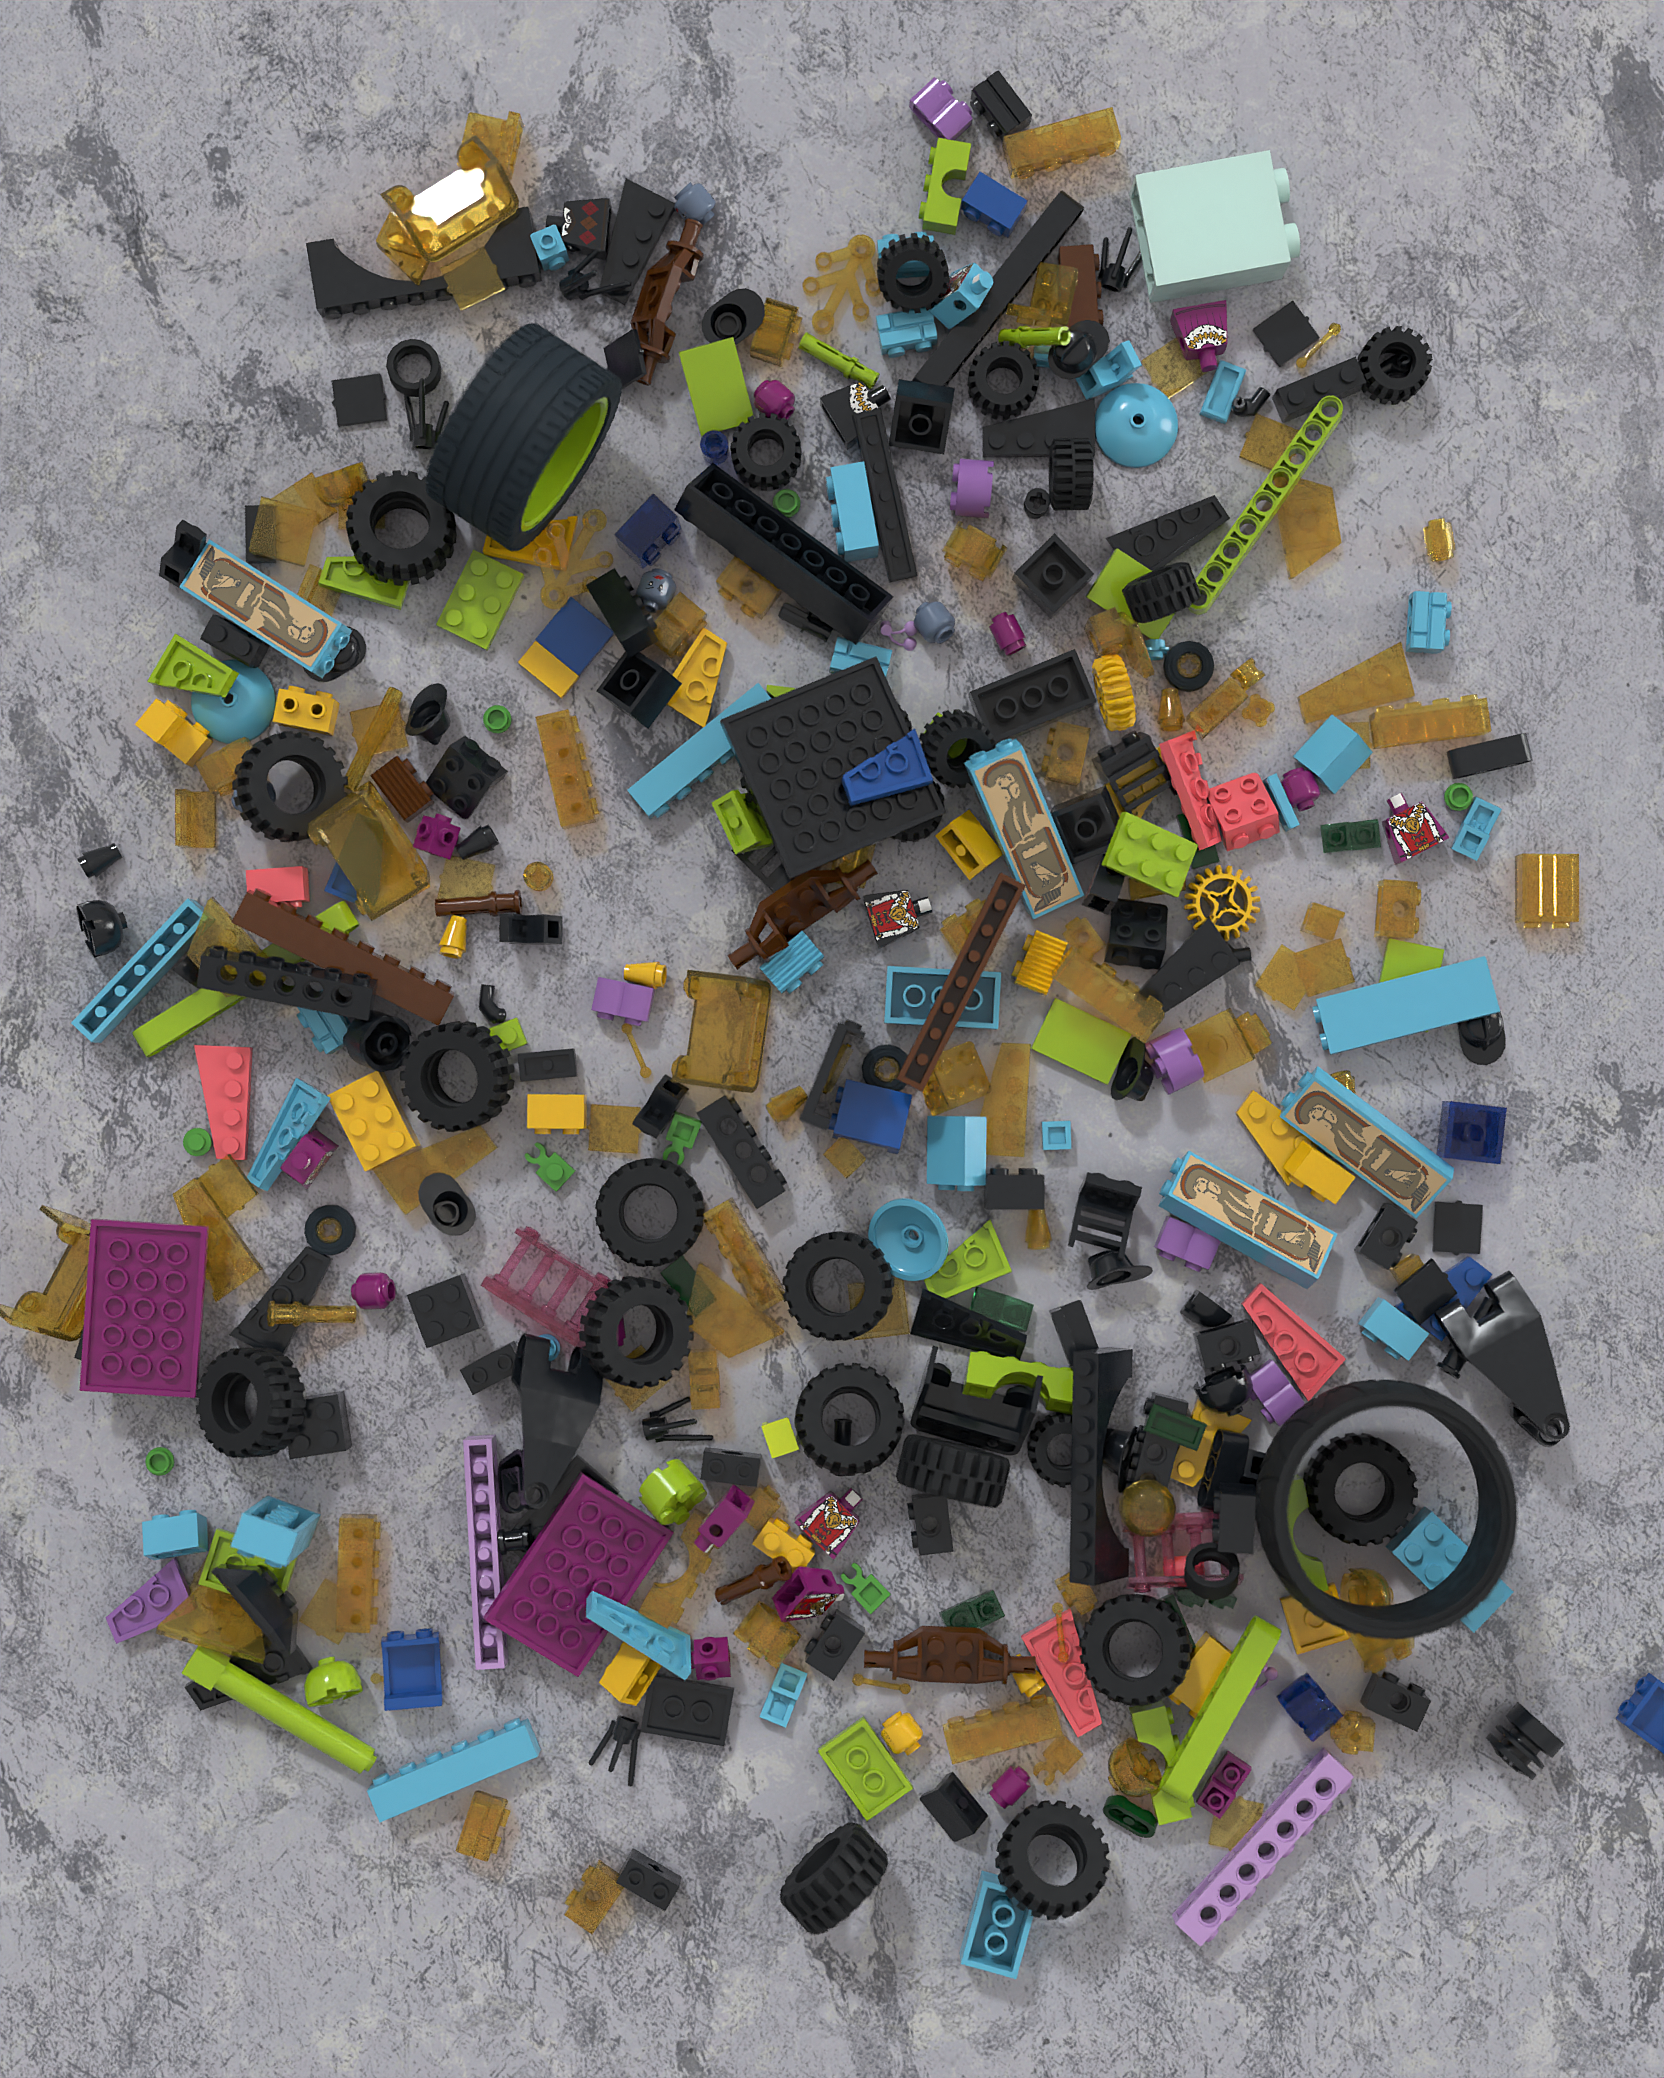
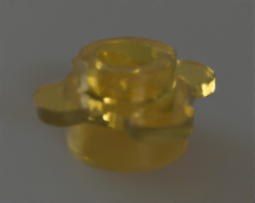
[1241,694,1275,727]

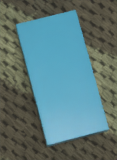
[1199,360,1246,424]
[1263,773,1300,831]

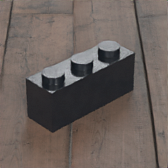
[1272,357,1367,423]
[586,568,659,658]

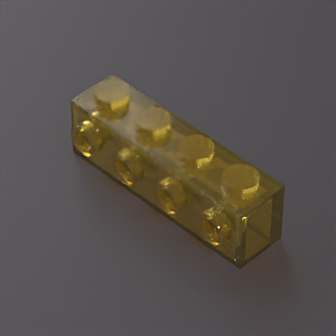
[1002,107,1122,179]
[1369,694,1491,749]
[535,709,600,829]
[1052,945,1165,1043]
[704,1197,785,1313]
[335,1513,381,1633]
[942,1694,1063,1764]

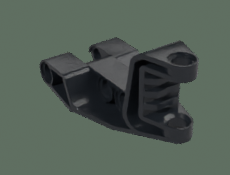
[1434,1270,1570,1447]
[498,1333,603,1514]

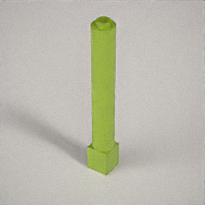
[182,1641,377,1774]

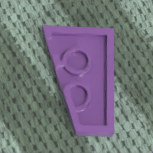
[106,1557,197,1644]

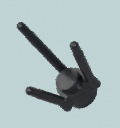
[1097,227,1142,293]
[559,248,631,301]
[404,378,449,450]
[642,1397,714,1443]
[589,1715,641,1787]

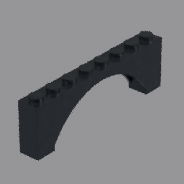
[306,206,542,319]
[1069,1347,1133,1586]

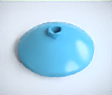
[1095,383,1178,468]
[191,660,276,744]
[868,1198,949,1281]

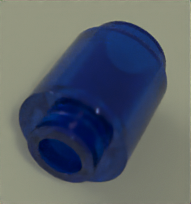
[700,430,729,465]

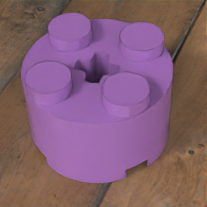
[950,458,994,518]
[1145,1027,1205,1095]

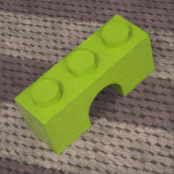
[918,138,971,235]

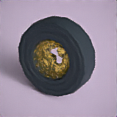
[1163,641,1214,692]
[862,1044,908,1092]
[304,1205,356,1255]

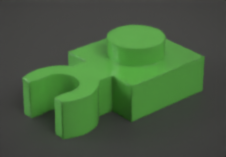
[663,1111,702,1165]
[524,1142,576,1192]
[841,1563,891,1615]

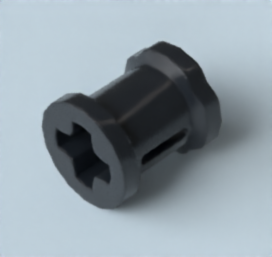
[1023,488,1050,519]
[498,1526,531,1555]

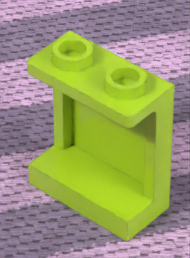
[712,789,774,854]

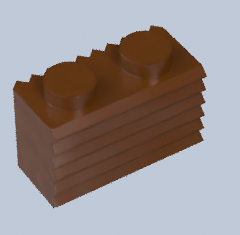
[370,756,435,823]

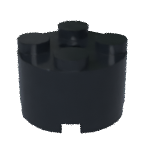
[343,1010,412,1072]

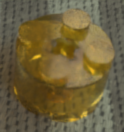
[942,521,1008,582]
[733,1601,802,1669]

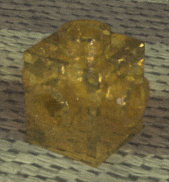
[1330,1710,1376,1755]

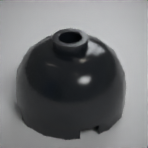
[76,900,127,958]
[1193,1364,1253,1416]

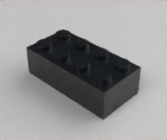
[968,649,1096,744]

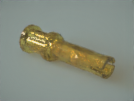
[267,1301,356,1327]

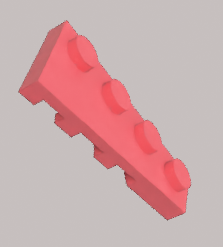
[1159,730,1222,850]
[194,1045,253,1160]
[1241,1283,1346,1401]
[1021,1608,1102,1737]

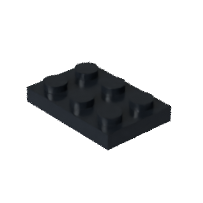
[640,1674,734,1746]

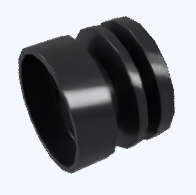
[1486,1702,1565,1781]

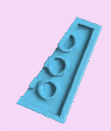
[246,1078,331,1191]
[586,1591,691,1680]

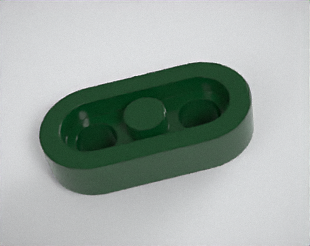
[1103,1795,1158,1838]

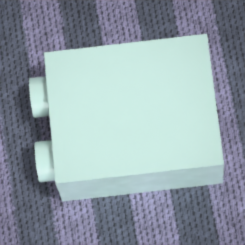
[1129,150,1300,303]

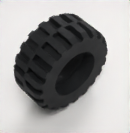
[346,470,457,586]
[232,731,348,843]
[400,1021,515,1132]
[595,1158,705,1267]
[782,1231,894,1341]
[579,1276,694,1389]
[196,1348,306,1458]
[794,1363,905,1476]
[1303,1433,1418,1546]
[896,1434,1011,1508]
[1079,1594,1192,1706]
[995,1800,1110,1920]
[780,1822,888,1935]

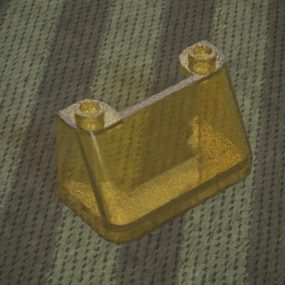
[380,135,519,262]
[307,781,430,921]
[671,970,772,1093]

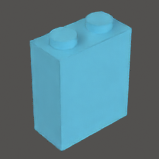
[927,1116,987,1191]

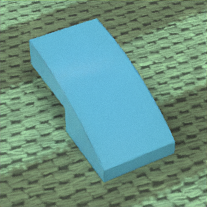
[1451,796,1502,861]
[759,1663,808,1728]

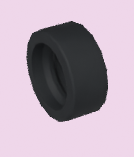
[386,339,442,397]
[1184,1542,1240,1600]

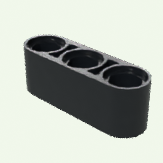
[1446,733,1533,779]
[1197,1429,1249,1510]

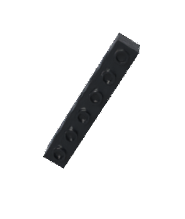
[197,945,378,1021]

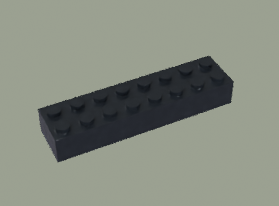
[674,463,894,645]

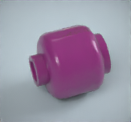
[753,380,795,420]
[1280,767,1320,812]
[351,1272,396,1310]

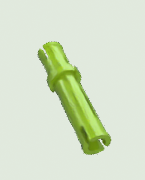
[998,325,1071,349]
[798,332,880,390]

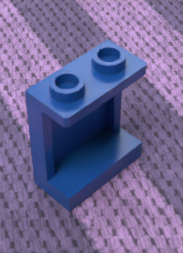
[829,1079,912,1155]
[381,1628,443,1711]
[1616,1673,1664,1754]

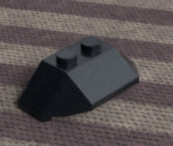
[211,1564,299,1659]

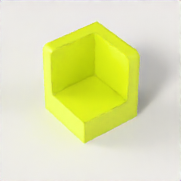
[761,1417,799,1459]

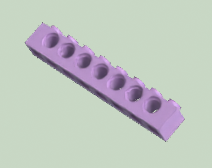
[463,1434,508,1670]
[1172,1747,1354,1947]

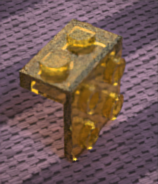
[1006,262,1078,327]
[923,1041,992,1116]
[1346,1631,1415,1674]

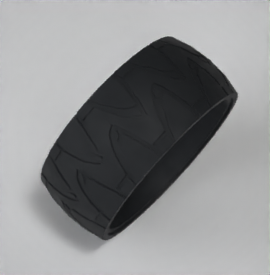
[1255,1380,1517,1639]

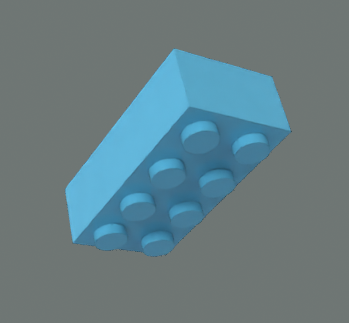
[884,966,1001,1030]
[231,1496,321,1568]
[1385,1506,1514,1633]

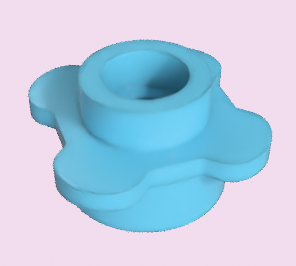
[1139,639,1169,661]

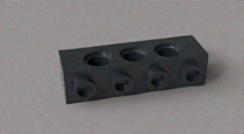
[696,1095,787,1209]
[1122,1392,1189,1514]

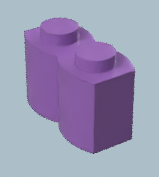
[909,77,973,140]
[591,977,655,1026]
[1154,1216,1221,1272]
[1250,1359,1305,1426]

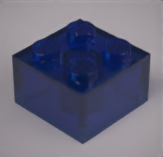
[614,493,681,569]
[1436,1101,1507,1164]

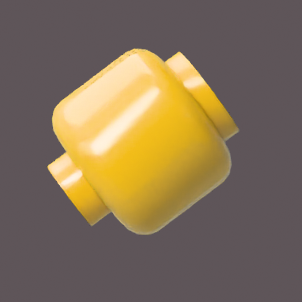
[881,1711,923,1756]

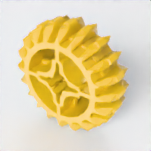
[1092,654,1136,732]
[1183,865,1261,941]

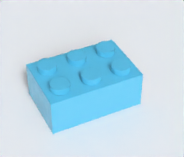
[826,461,879,562]
[959,1871,1033,1979]

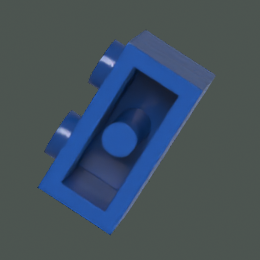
[961,172,1028,238]

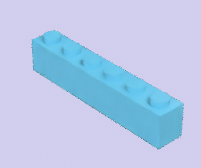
[627,683,771,819]
[71,898,216,1043]
[367,1718,541,1822]

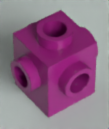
[413,813,461,860]
[691,1637,731,1680]

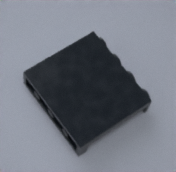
[799,1019,865,1130]

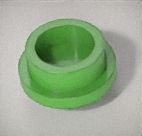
[773,489,801,518]
[483,705,512,734]
[1444,783,1473,811]
[183,1128,212,1156]
[145,1447,175,1476]

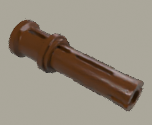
[435,890,522,917]
[715,1556,792,1605]

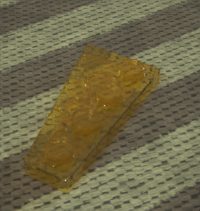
[1297,642,1415,725]
[980,1043,1031,1157]
[372,1125,498,1215]
[172,1177,263,1302]

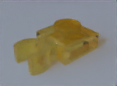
[1033,1732,1083,1786]

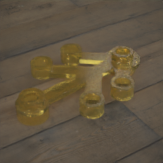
[802,234,881,335]
[533,509,613,609]

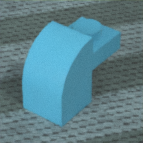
[1075,340,1142,400]

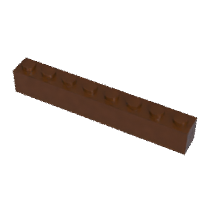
[896,872,1026,1092]
[232,888,455,1025]

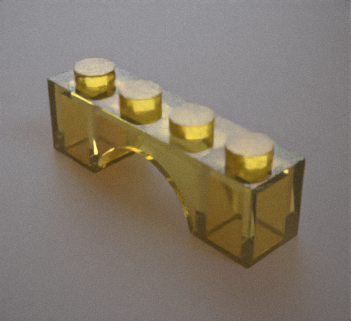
[638,1508,719,1629]

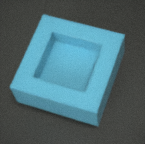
[1041,1121,1072,1150]

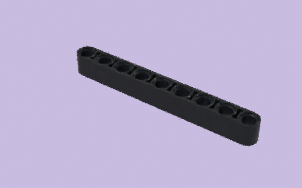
[912,190,1085,387]

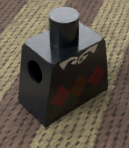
[546,198,612,260]

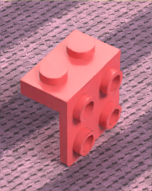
[1207,773,1280,851]

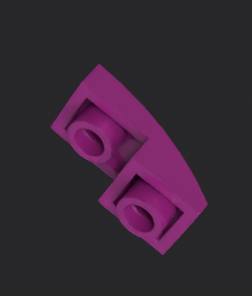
[1196,1751,1252,1819]

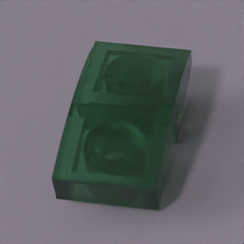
[1320,819,1381,853]
[970,1287,1034,1332]
[1173,1585,1237,1609]
[939,1590,1005,1629]

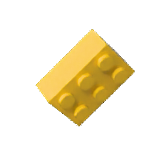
[327,1071,421,1172]

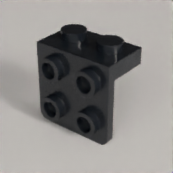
[426,736,508,819]
[1104,898,1168,970]

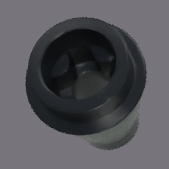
[455,824,499,861]
[77,843,123,879]

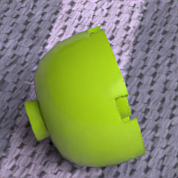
[304,1657,363,1707]

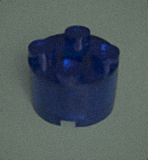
[1276,1672,1343,1742]

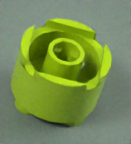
[638,1459,707,1525]

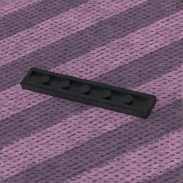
[852,408,917,583]

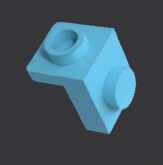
[530,225,570,271]

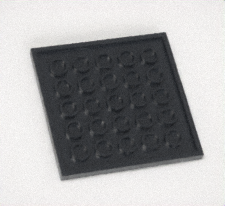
[720,656,946,879]

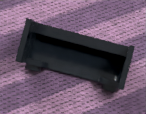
[910,1346,1043,1456]

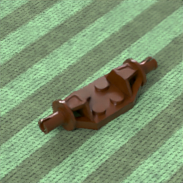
[630,218,704,386]
[727,859,878,970]
[864,1626,1036,1685]

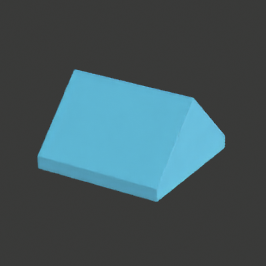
[1293,714,1373,794]

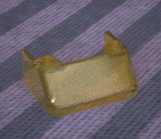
[0,1205,91,1342]

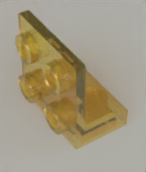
[457,111,524,180]

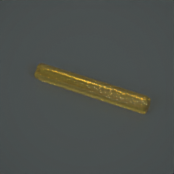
[344,687,403,791]

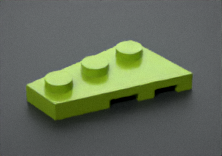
[318,556,410,610]
[147,634,239,698]
[924,1220,1012,1299]

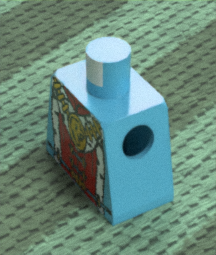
[929,263,993,329]

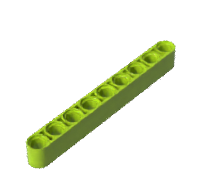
[1188,396,1343,615]
[132,901,360,1058]

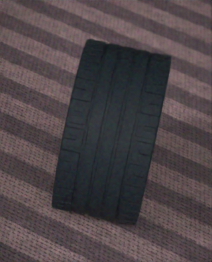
[425,323,622,551]

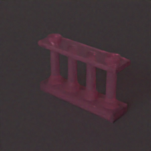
[480,1226,612,1347]
[1122,1512,1244,1593]

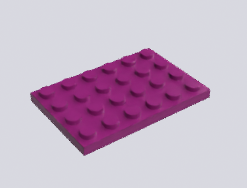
[79,1218,209,1398]
[483,1472,674,1677]

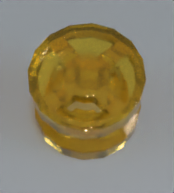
[1230,658,1266,693]
[523,862,554,891]

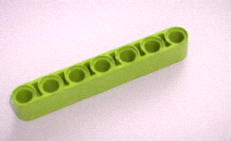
[1159,1615,1282,1803]

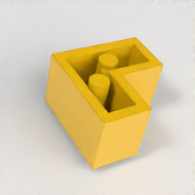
[135,698,214,768]

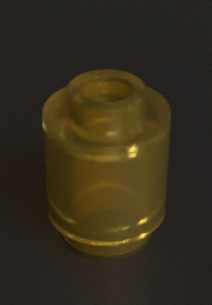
[1423,518,1456,562]
[1232,1011,1272,1055]

